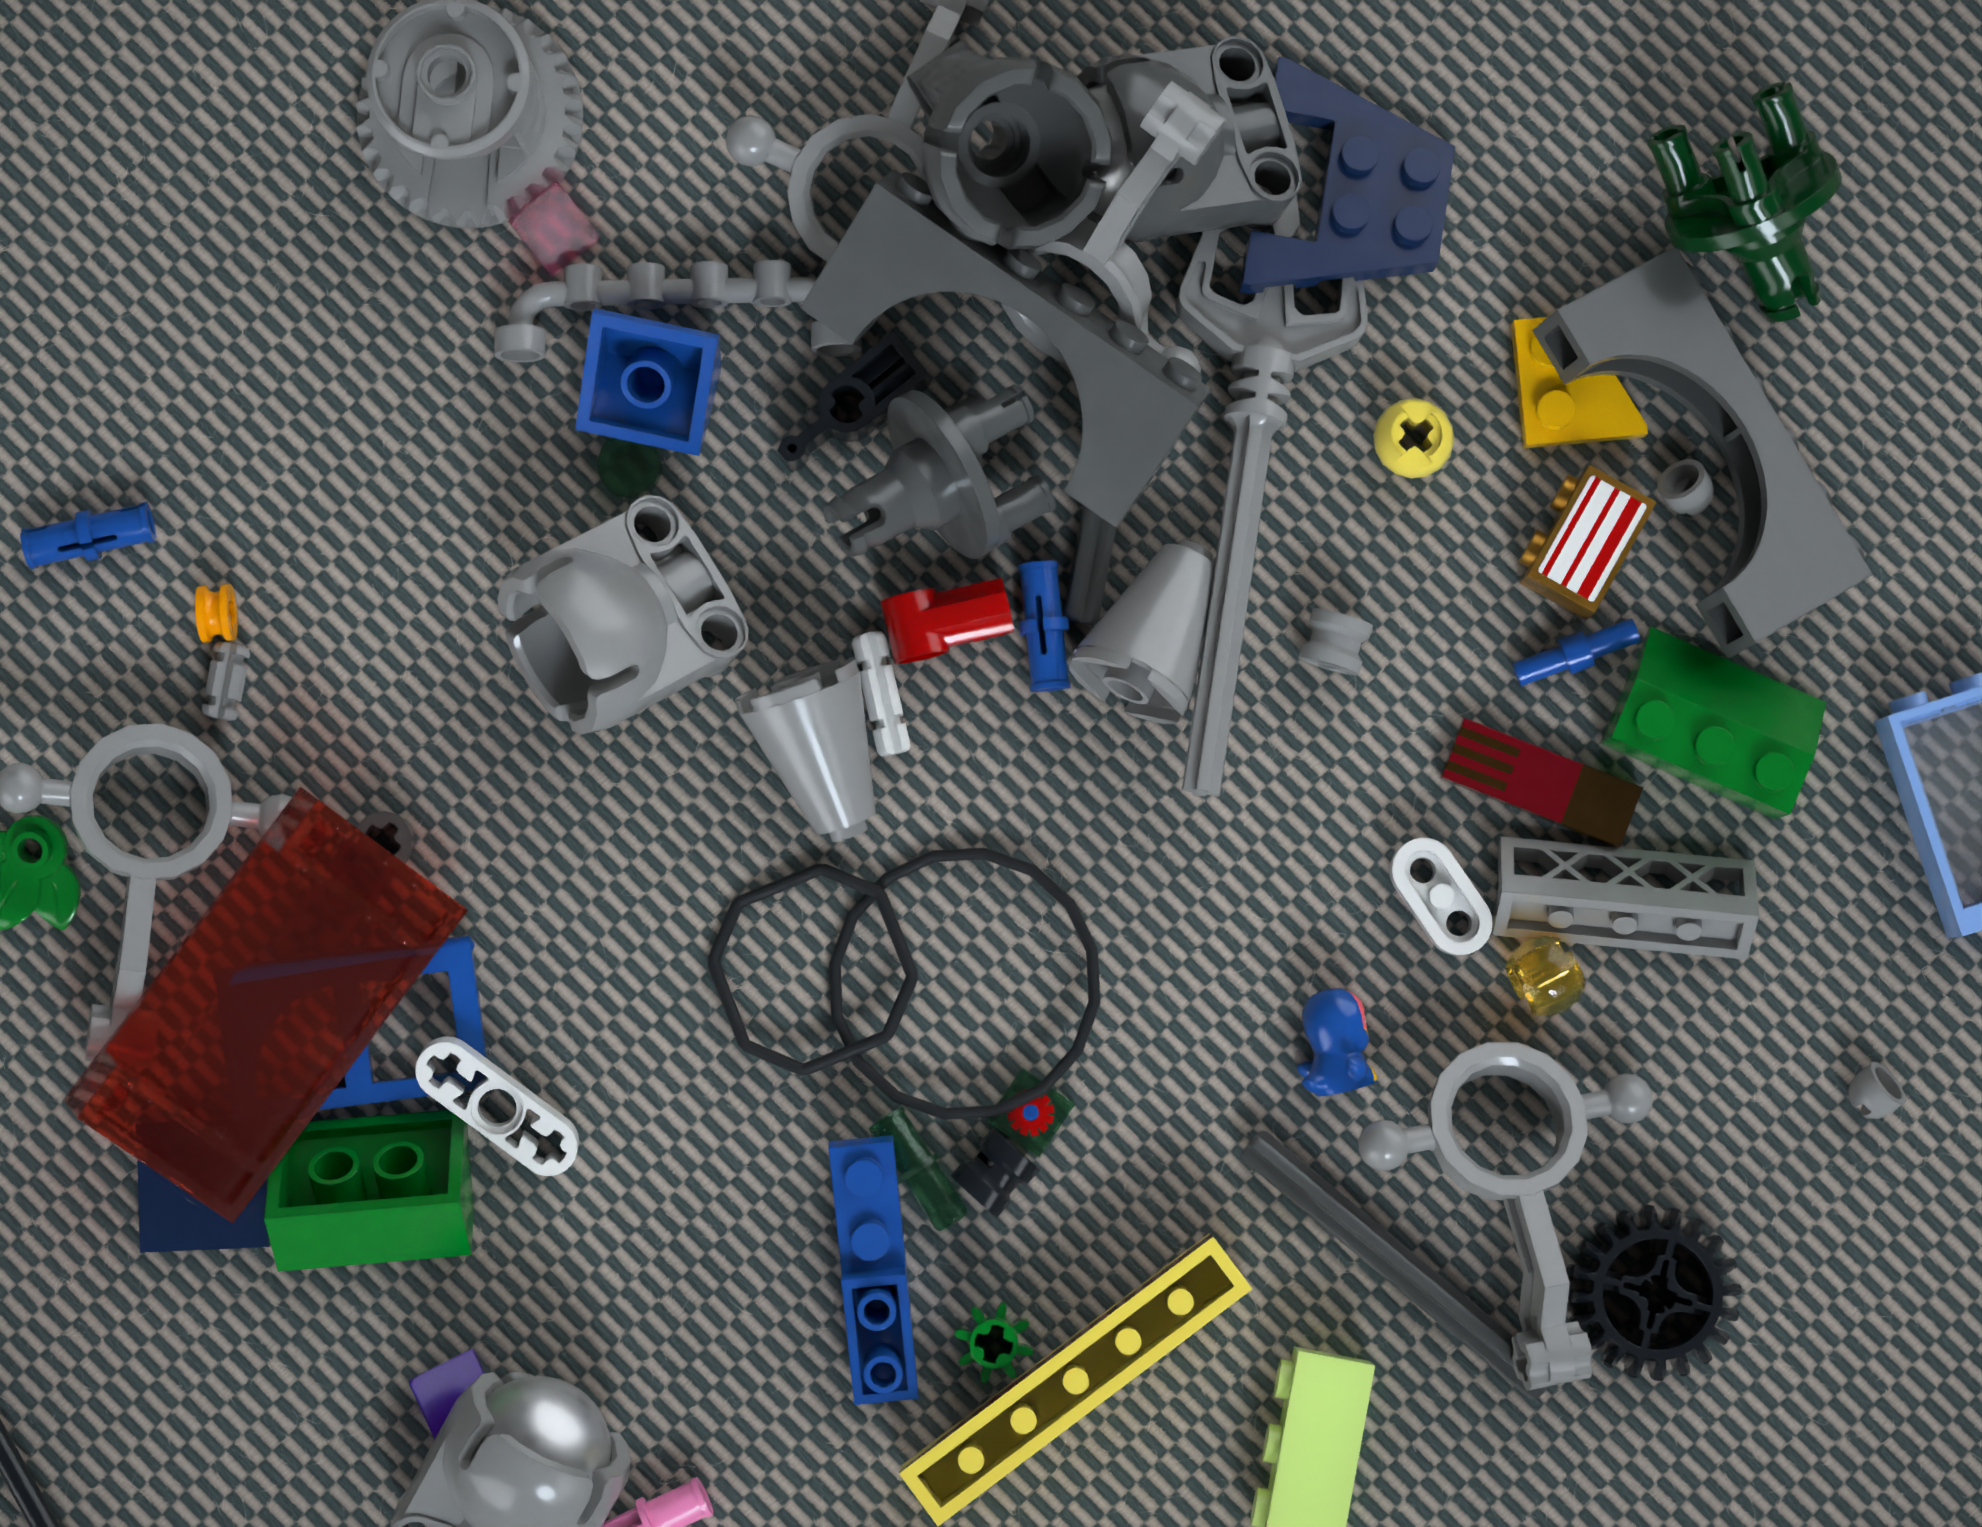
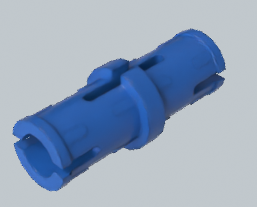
[20,502,157,569]
[1018,560,1071,692]

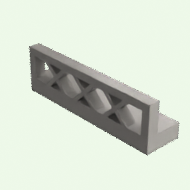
[1492,836,1759,960]

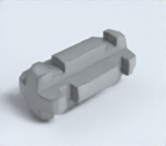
[202,642,250,721]

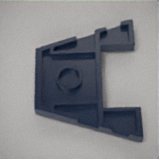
[1239,57,1455,294]

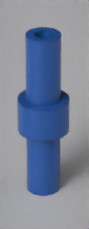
[1512,618,1641,687]

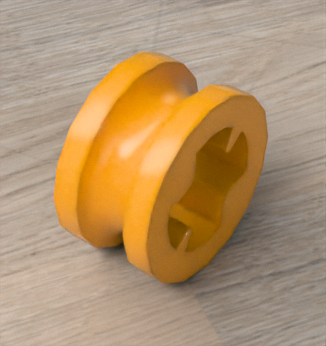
[195,584,238,643]

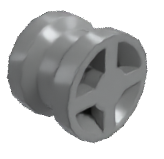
[1298,608,1373,676]

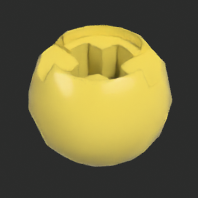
[1373,398,1454,478]

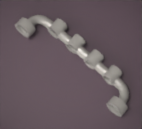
[494,260,862,362]

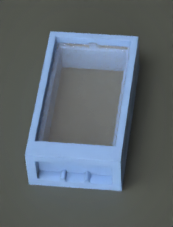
[1874,672,1982,938]

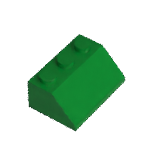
[1600,627,1827,819]
[264,1110,474,1272]

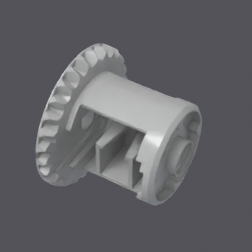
[356,0,583,228]

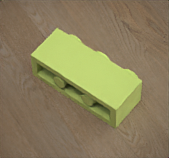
[1250,1346,1375,1527]

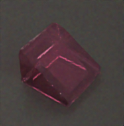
[508,181,601,277]

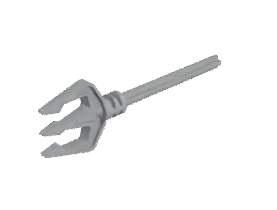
[1175,195,1368,797]

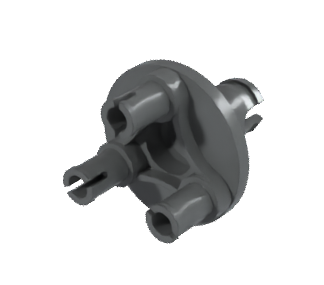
[823,385,1056,559]

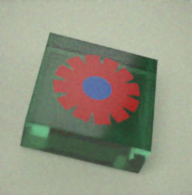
[986,1068,1075,1157]

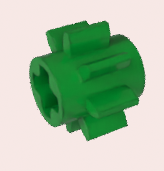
[954,1301,1033,1383]

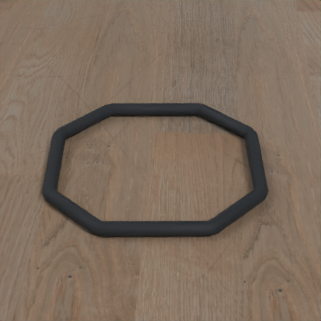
[708,864,918,1075]

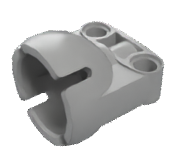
[497,495,748,735]

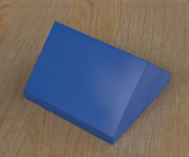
[575,308,721,456]

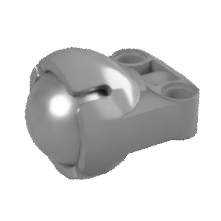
[390,1372,631,1527]

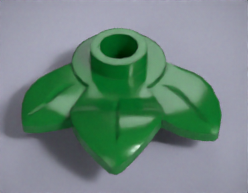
[0,815,81,931]

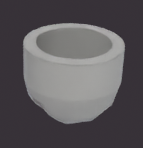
[1657,459,1714,515]
[1848,1062,1906,1119]

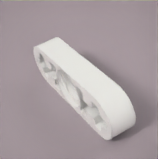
[415,1036,579,1176]

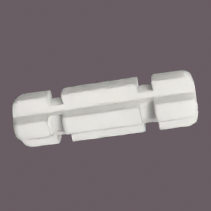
[852,631,911,756]

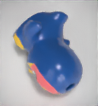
[1297,988,1378,1097]

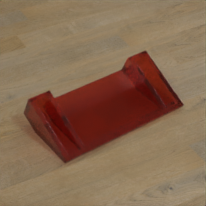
[63,787,468,1223]

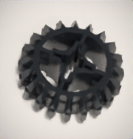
[1567,1204,1742,1381]

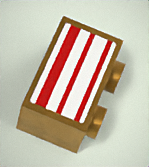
[1518,465,1657,620]

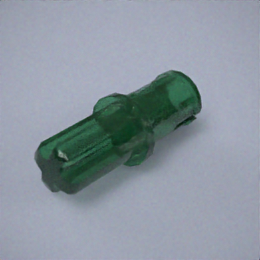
[868,1106,967,1231]

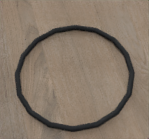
[829,847,1101,1120]

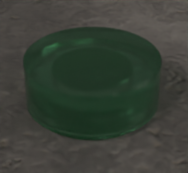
[597,438,662,499]

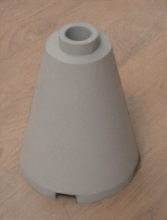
[1069,540,1215,724]
[735,657,876,842]

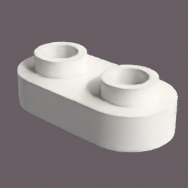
[1390,838,1493,956]

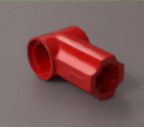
[880,578,1014,664]

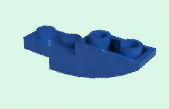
[828,1135,919,1405]

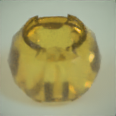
[1506,935,1586,1016]

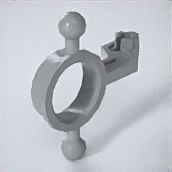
[726,0,990,262]
[1001,81,1227,374]
[0,723,306,1068]
[1358,1042,1652,1391]

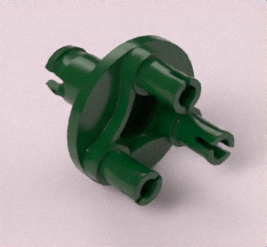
[1646,82,1842,322]

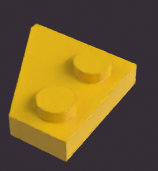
[1511,317,1648,449]

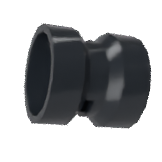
[950,1127,1040,1218]

